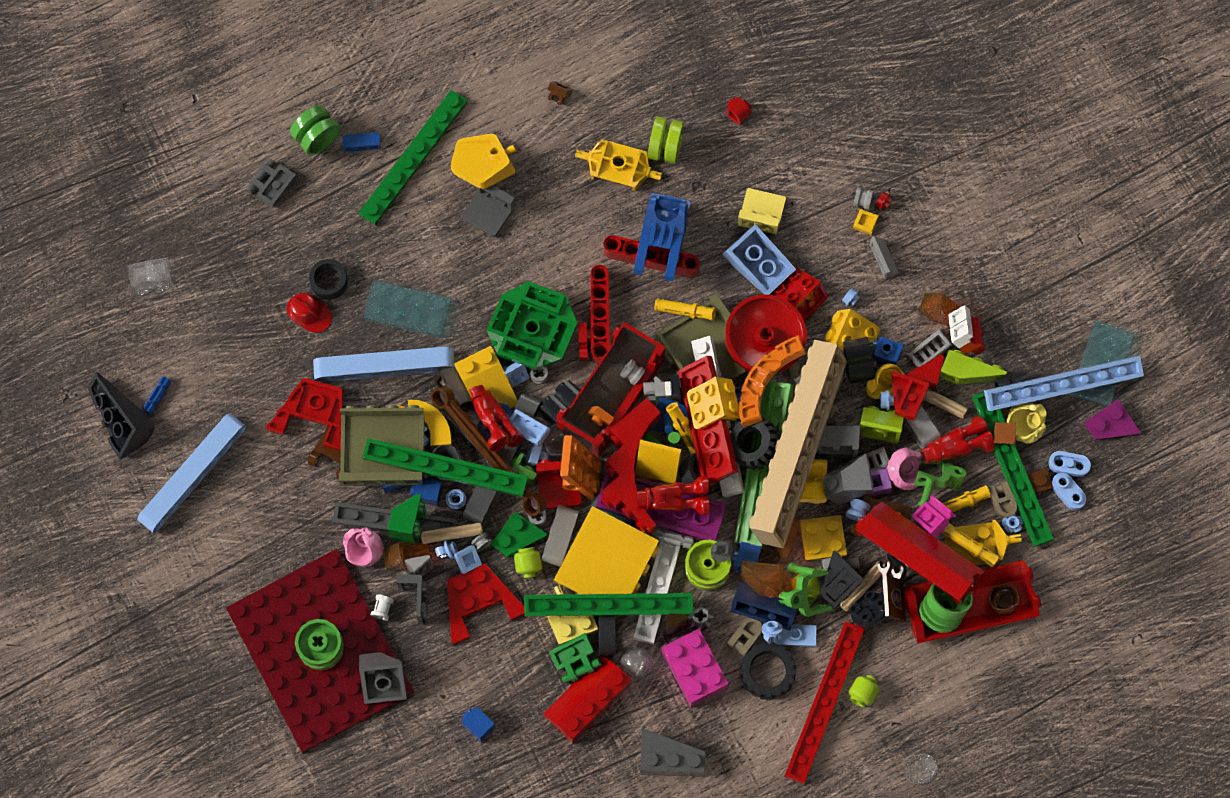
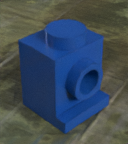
[872,336,904,365]

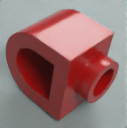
[726,97,752,125]

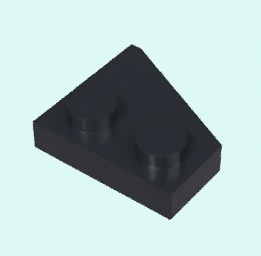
[820,550,864,608]

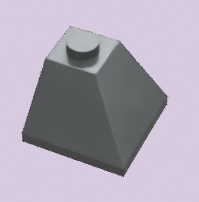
[823,453,874,505]
[359,652,407,704]

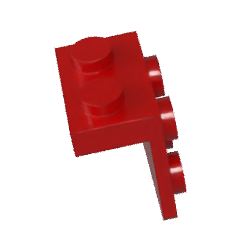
[536,459,581,509]

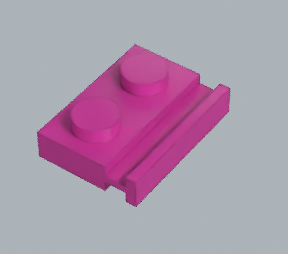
[911,495,956,538]

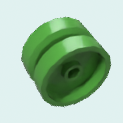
[289,105,341,156]
[295,619,344,671]

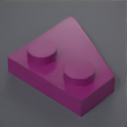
[1083,399,1140,439]

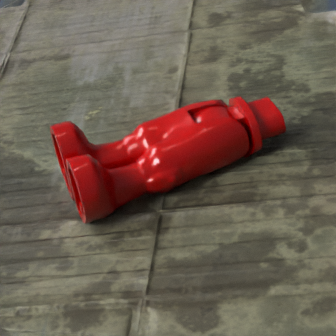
[469,385,524,452]
[921,416,995,464]
[636,476,710,515]

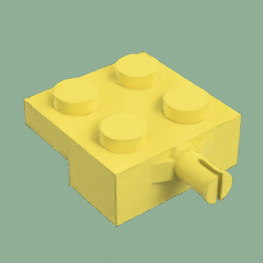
[547,585,598,646]

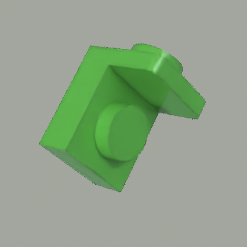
[510,453,538,486]

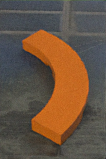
[739,335,806,427]

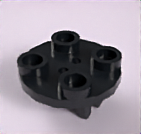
[849,590,886,631]

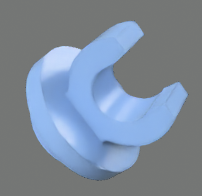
[435,540,458,559]
[762,621,783,644]

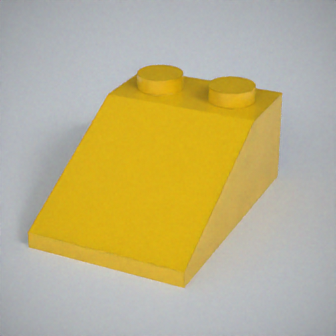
[454,346,518,409]
[635,440,681,485]

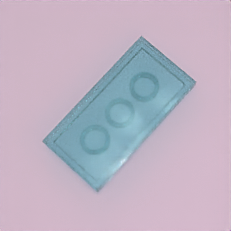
[1070,320,1134,407]

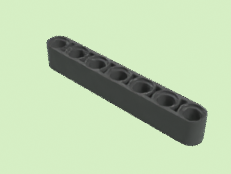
[463,393,542,525]

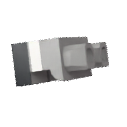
[643,375,681,405]

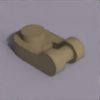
[988,481,1017,518]
[727,618,762,656]

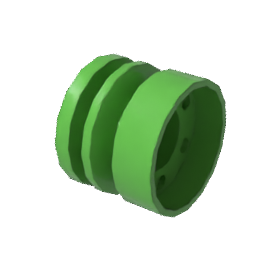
[919,584,973,633]

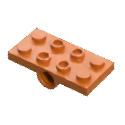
[560,435,602,499]

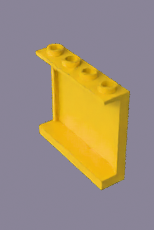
[553,506,660,616]

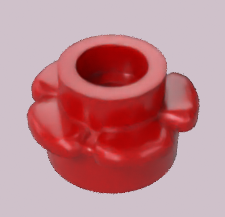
[875,191,893,210]

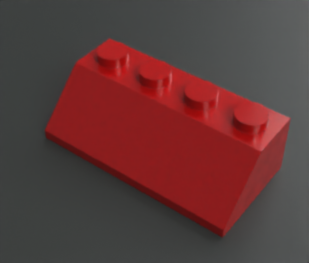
[543,655,632,744]

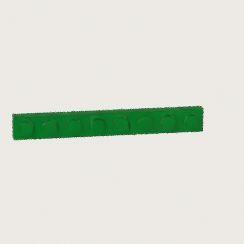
[359,90,468,226]
[972,392,1054,548]
[362,438,528,498]
[524,593,693,616]

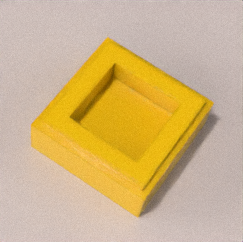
[853,209,879,236]

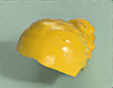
[866,364,904,399]

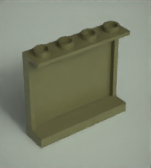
[654,294,749,381]
[339,405,425,486]

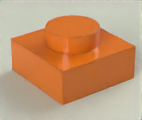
[588,406,614,426]

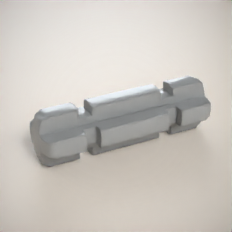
[653,528,694,549]

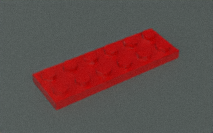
[678,355,738,486]

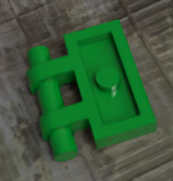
[549,633,602,684]

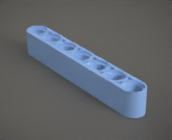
[313,347,455,382]
[137,413,246,533]

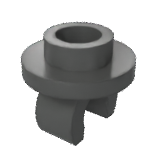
[711,541,732,562]

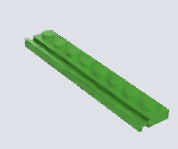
[734,382,794,548]

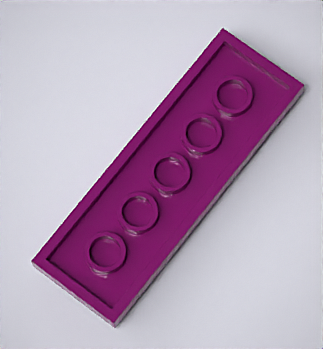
[595,473,727,541]

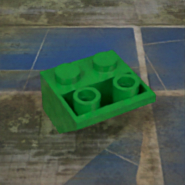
[387,494,427,544]

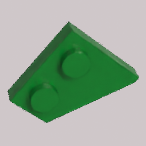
[490,512,547,558]

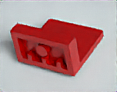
[769,267,829,321]

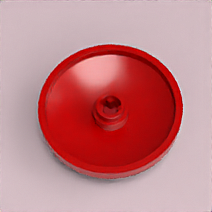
[724,294,807,374]

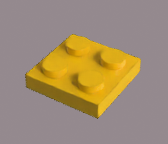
[799,515,847,562]

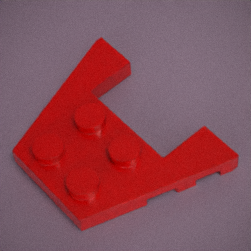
[265,378,343,451]
[447,564,524,645]

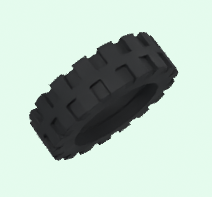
[740,642,796,700]

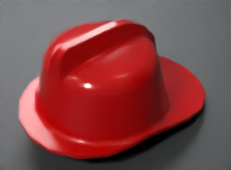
[287,293,332,333]

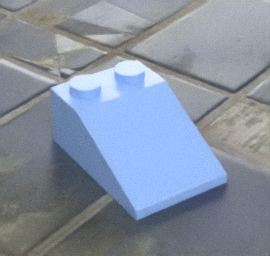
[722,224,796,295]

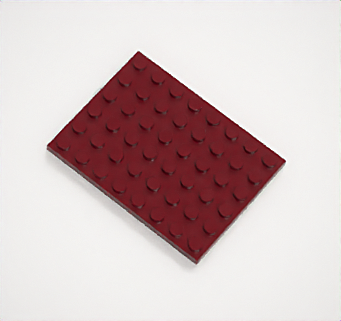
[226,549,414,753]

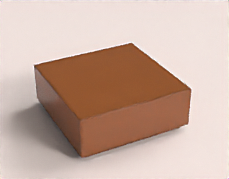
[994,423,1016,444]

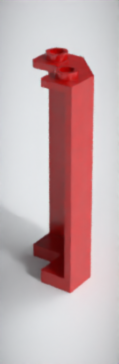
[856,502,986,605]
[903,560,1042,644]

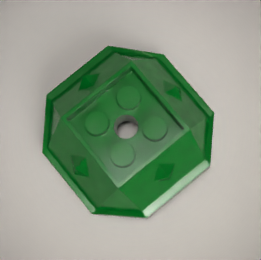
[486,281,578,370]

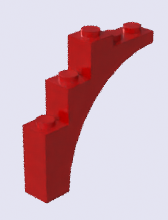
[601,398,661,536]

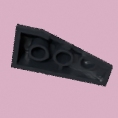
[88,373,155,459]

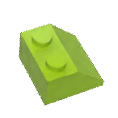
[859,406,904,444]

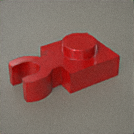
[578,323,591,361]

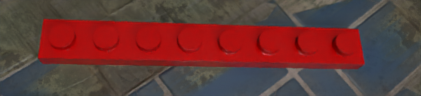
[784,621,865,785]

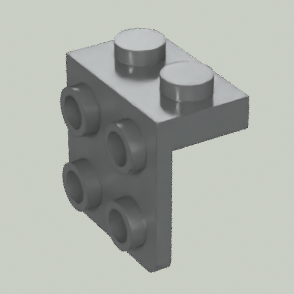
[462,184,516,237]
[396,572,429,624]

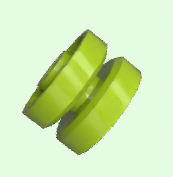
[648,116,684,164]
[685,540,731,591]

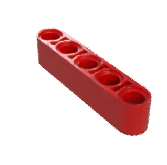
[603,235,700,278]
[590,264,610,365]

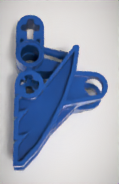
[633,192,691,281]

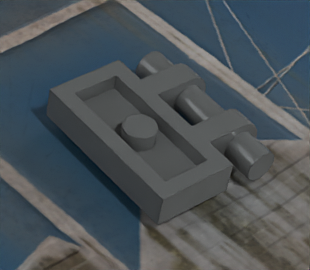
[246,158,297,208]

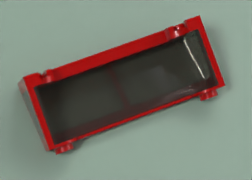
[556,322,666,458]

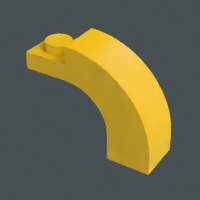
[398,400,452,451]

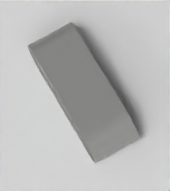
[893,405,941,449]
[541,505,579,567]

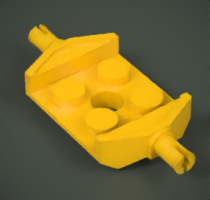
[575,139,663,191]
[943,520,1022,566]

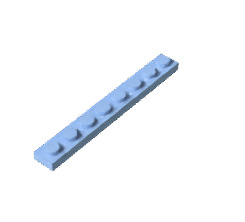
[984,356,1144,411]

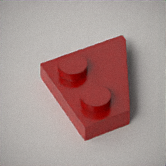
[892,371,930,421]

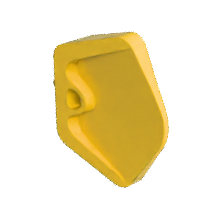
[451,134,517,189]

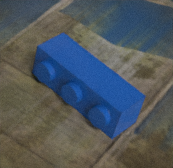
[342,132,381,152]

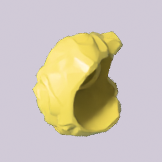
[1007,403,1047,444]

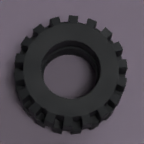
[729,417,782,470]

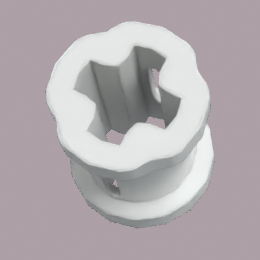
[370,595,394,621]

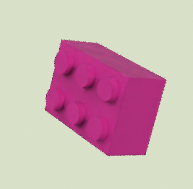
[662,629,728,708]

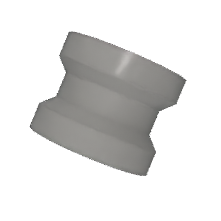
[853,187,873,210]
[620,359,645,385]

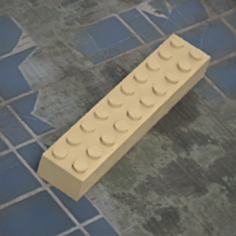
[749,340,847,548]

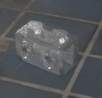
[127,257,174,295]

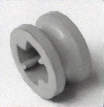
[530,367,549,384]
[528,506,547,527]
[471,532,492,552]

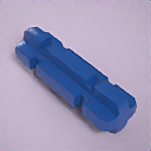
[143,376,171,414]

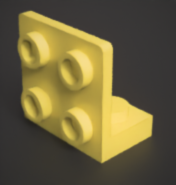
[738,188,786,235]

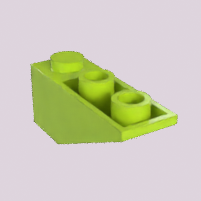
[939,349,1007,385]

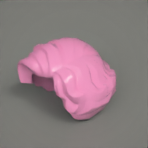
[887,448,922,490]
[343,527,384,567]

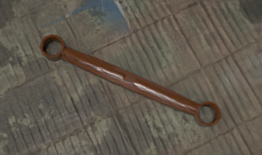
[431,386,547,516]

